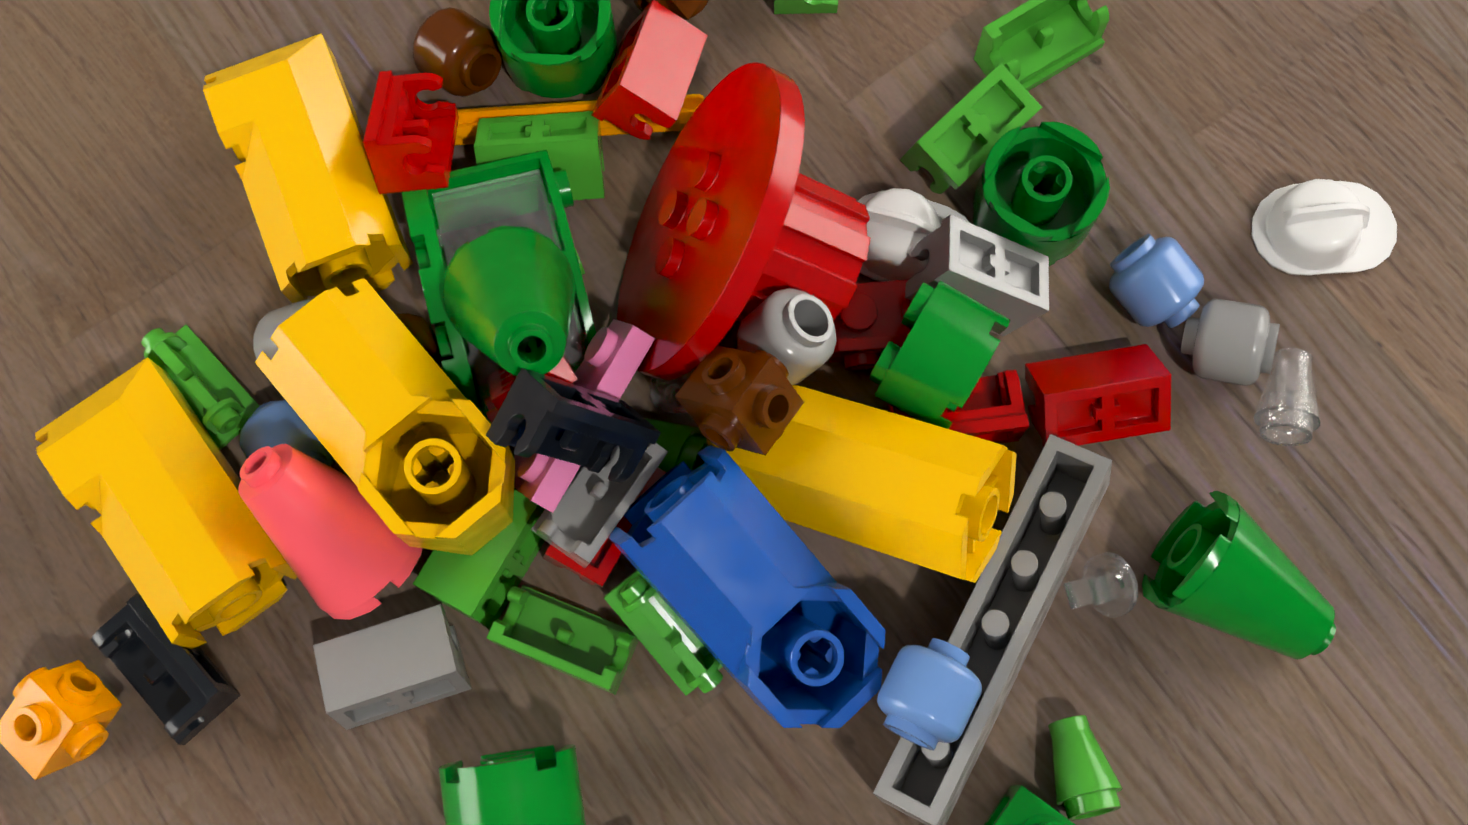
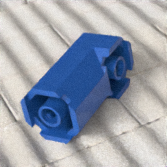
[609,445,886,728]

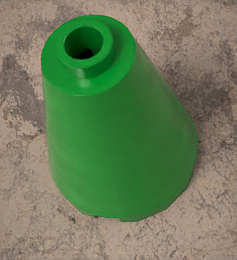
[443,226,576,376]
[1142,490,1336,660]

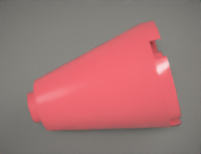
[238,444,423,620]

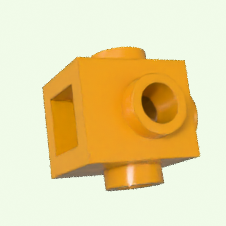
[0,660,122,780]

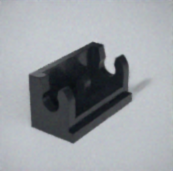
[486,368,661,483]
[91,593,241,745]

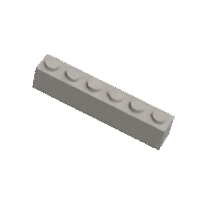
[873,434,1112,825]

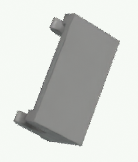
[905,215,1049,337]
[531,443,668,568]
[313,604,472,730]

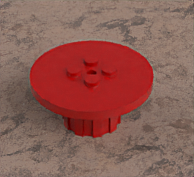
[617,62,871,381]

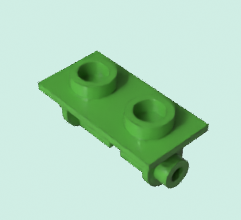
[141,325,260,450]
[604,570,723,696]

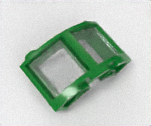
[402,150,596,423]

